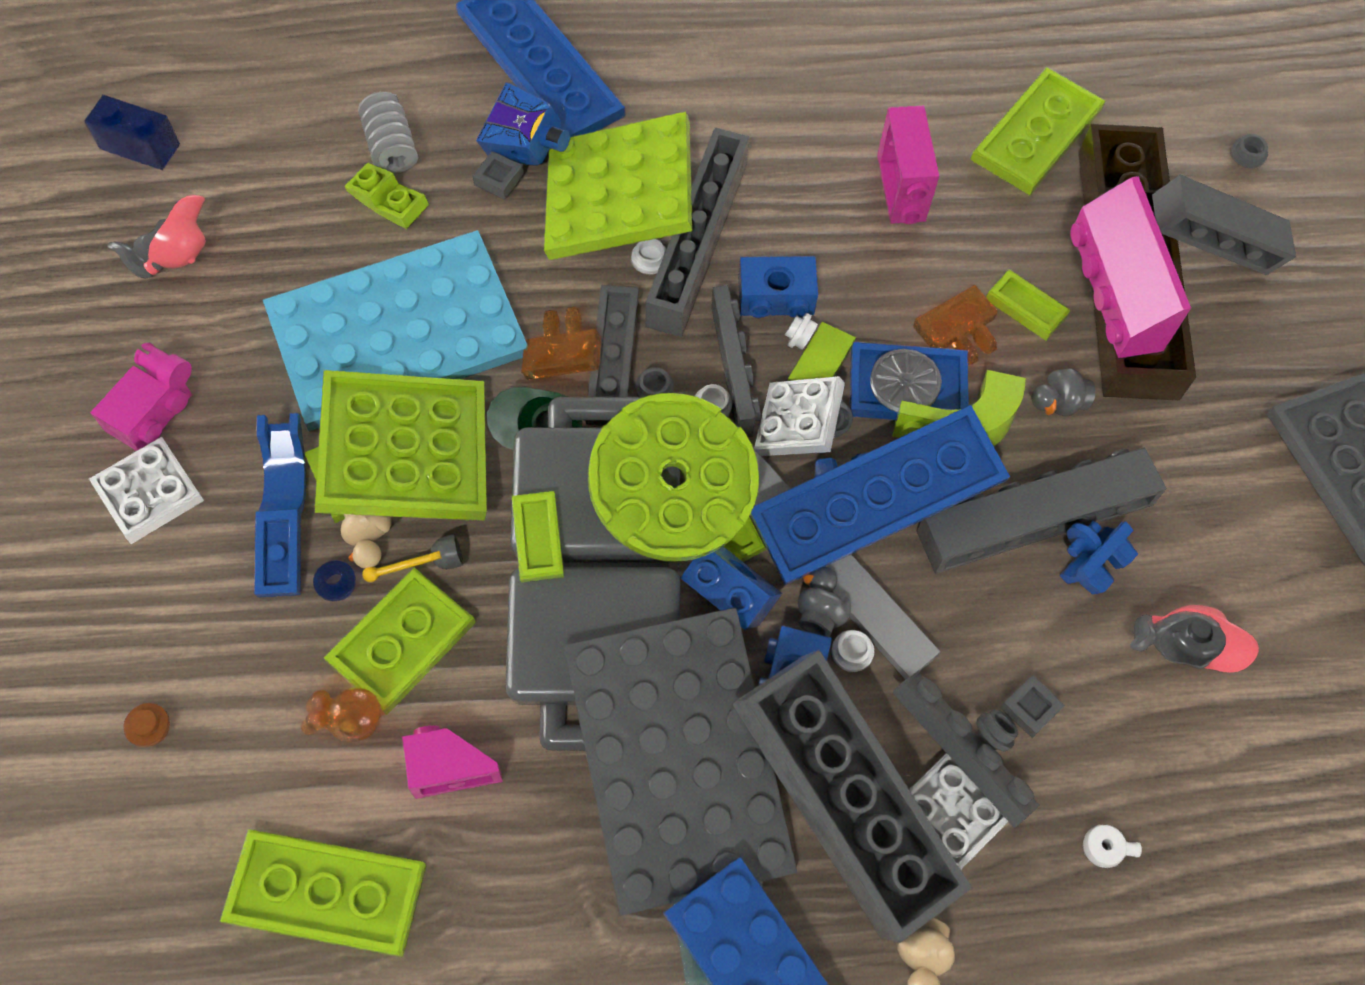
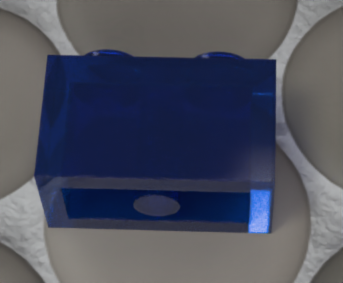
[84,95,180,170]

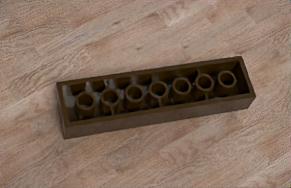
[1079,124,1196,401]

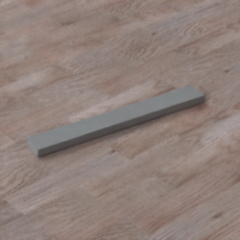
[753,448,940,680]

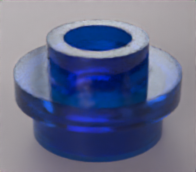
[313,560,356,602]

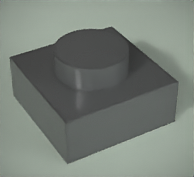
[473,151,524,199]
[1000,675,1065,738]

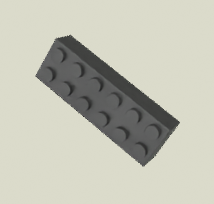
[732,650,972,943]

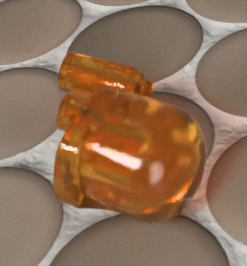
[301,687,381,742]

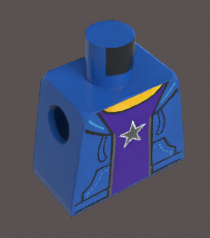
[476,82,570,166]

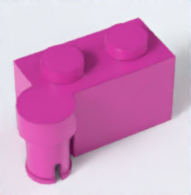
[90,342,192,451]

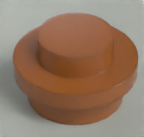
[123,703,170,747]

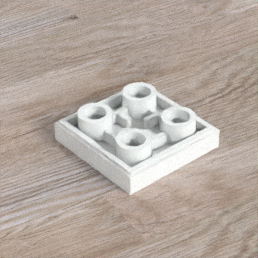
[754,376,845,456]
[89,437,204,544]
[909,753,1008,869]

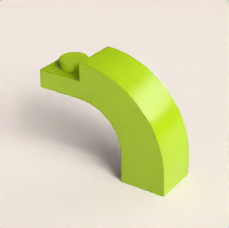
[892,370,1026,446]

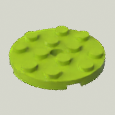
[588,393,759,561]

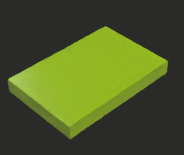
[324,567,476,715]

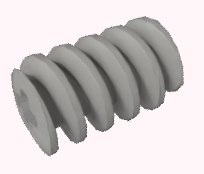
[358,92,418,173]

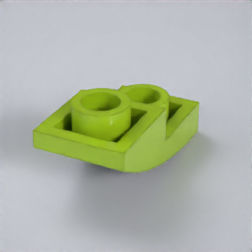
[344,162,429,229]

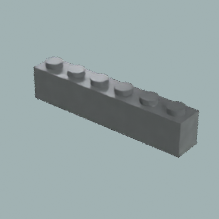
[646,127,749,337]
[916,447,1167,574]

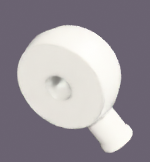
[1083,825,1142,868]

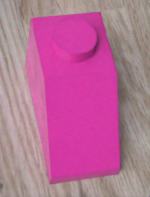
[402,725,503,799]

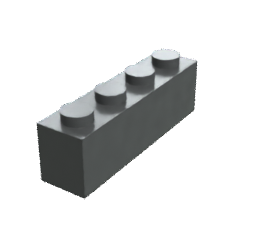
[1152,174,1296,275]

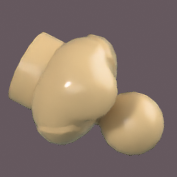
[340,514,392,568]
[897,918,955,985]

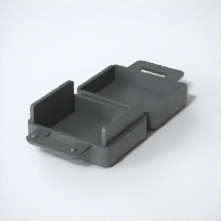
[505,397,680,751]

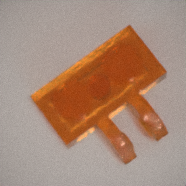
[913,285,998,366]
[521,306,601,380]

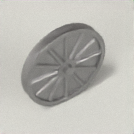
[870,349,942,412]

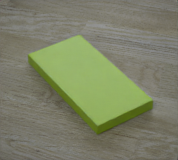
[971,68,1105,195]
[220,829,426,957]

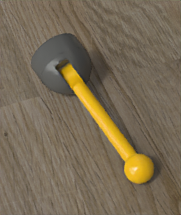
[362,534,463,582]

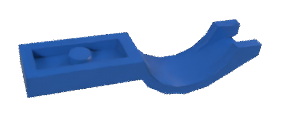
[254,413,306,598]

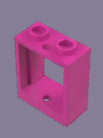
[877,105,939,224]

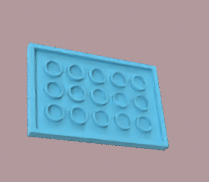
[263,230,530,431]

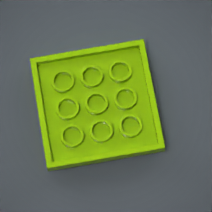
[544,111,692,260]
[315,370,487,521]

